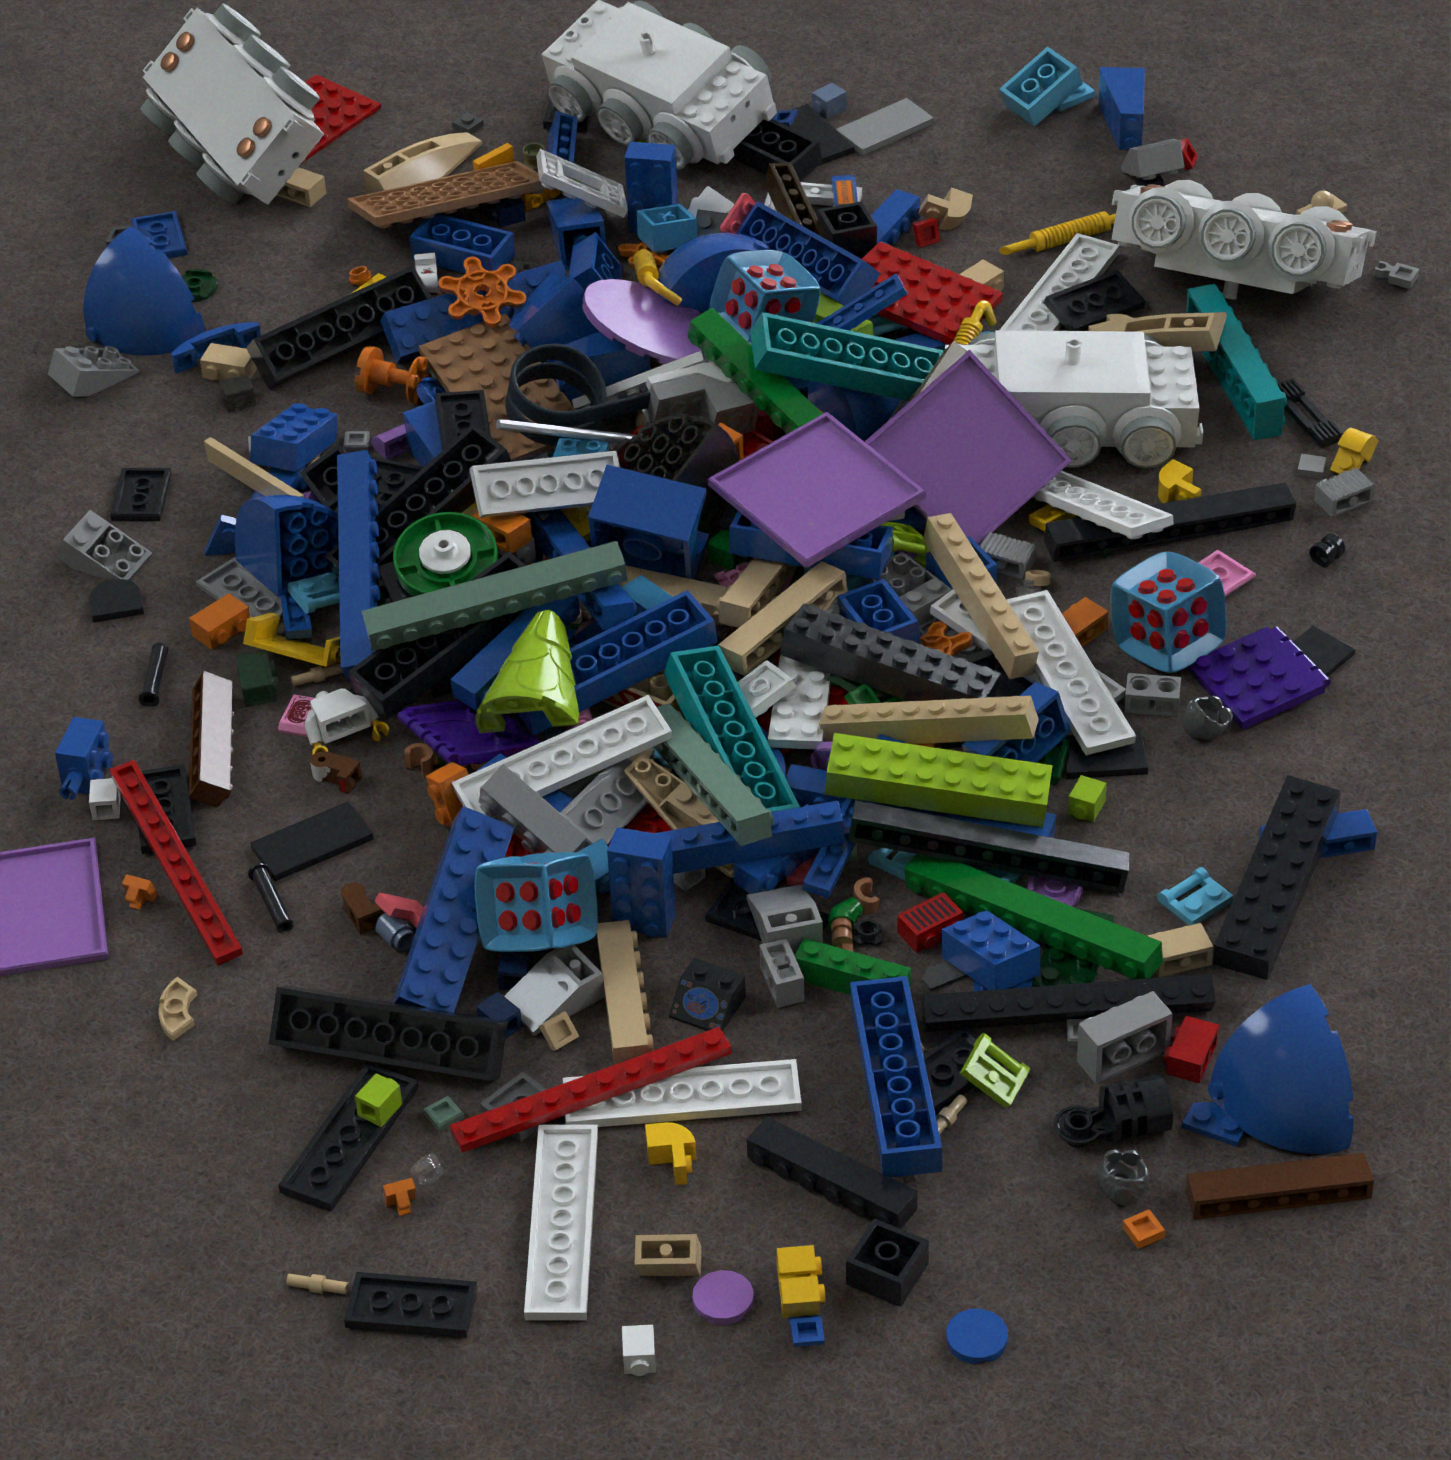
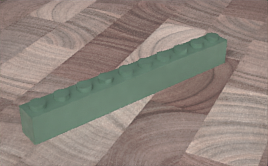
[362,541,628,651]
[653,703,774,846]

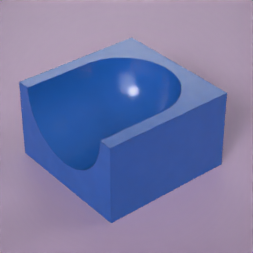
[588,465,709,580]

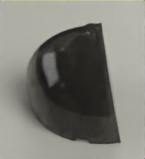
[613,414,739,534]

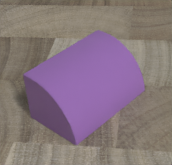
[371,424,409,459]

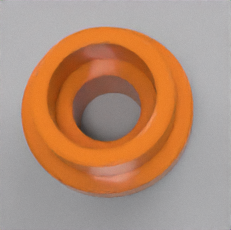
[349,266,372,286]

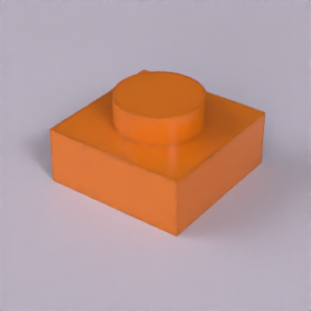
[1123,1209,1165,1249]

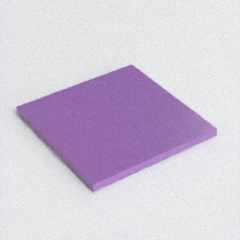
[865,350,1072,545]
[708,412,926,568]
[0,838,109,976]

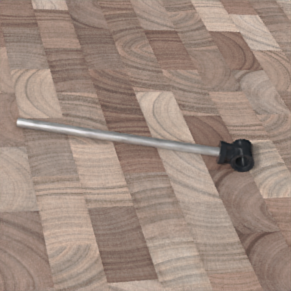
[496,419,704,459]

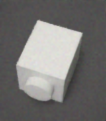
[89,778,121,820]
[622,1325,656,1376]

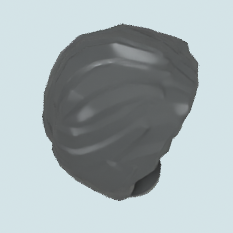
[1182,696,1233,740]
[1097,1150,1150,1206]

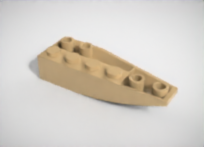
[363,132,482,194]
[1090,312,1227,352]
[624,753,734,878]

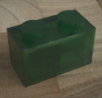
[235,650,280,707]

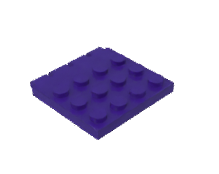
[1187,626,1331,729]
[397,700,541,766]

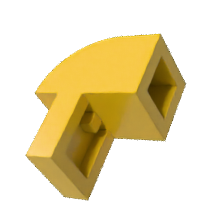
[1330,428,1379,474]
[1158,459,1201,503]
[645,1122,696,1185]

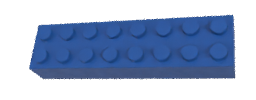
[736,201,881,306]
[381,260,568,364]
[516,590,718,735]
[392,806,514,1012]
[850,976,942,1178]

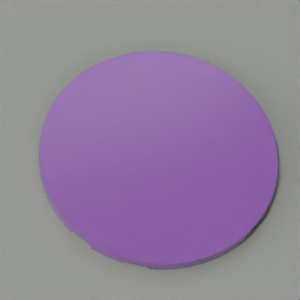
[582,279,702,364]

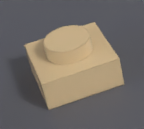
[539,1011,579,1051]

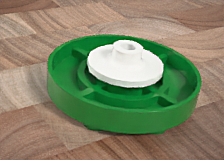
[393,512,498,597]

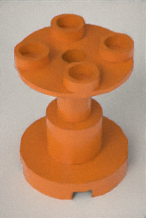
[355,346,432,405]

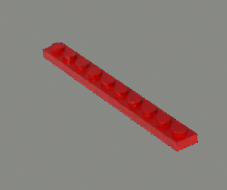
[109,759,243,965]
[450,1027,732,1153]

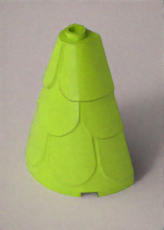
[475,610,580,733]

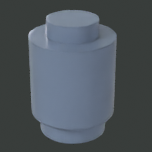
[376,913,415,951]

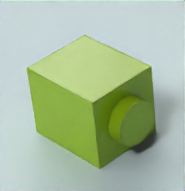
[1068,775,1107,822]
[355,1073,402,1127]

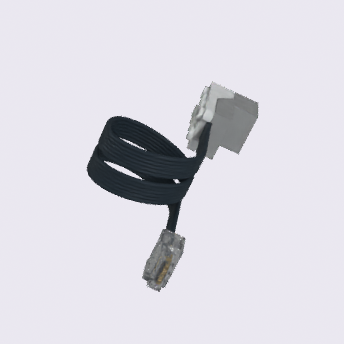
[505,344,760,462]

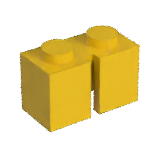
[776,1245,825,1318]

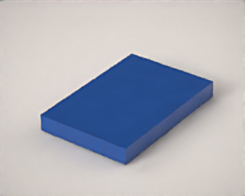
[131,211,188,258]

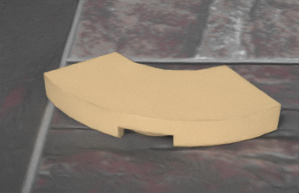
[158,977,197,1041]

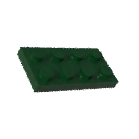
[1033,908,1114,987]

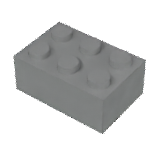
[1077,991,1172,1084]

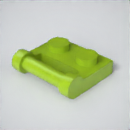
[881,521,930,558]
[959,1033,1030,1108]

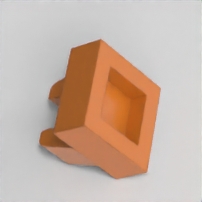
[122,874,158,910]
[383,1178,416,1216]

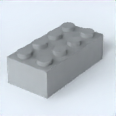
[479,764,587,854]

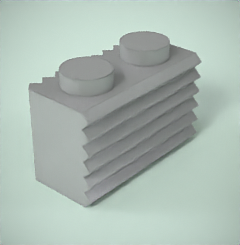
[1314,467,1375,517]
[980,532,1036,580]

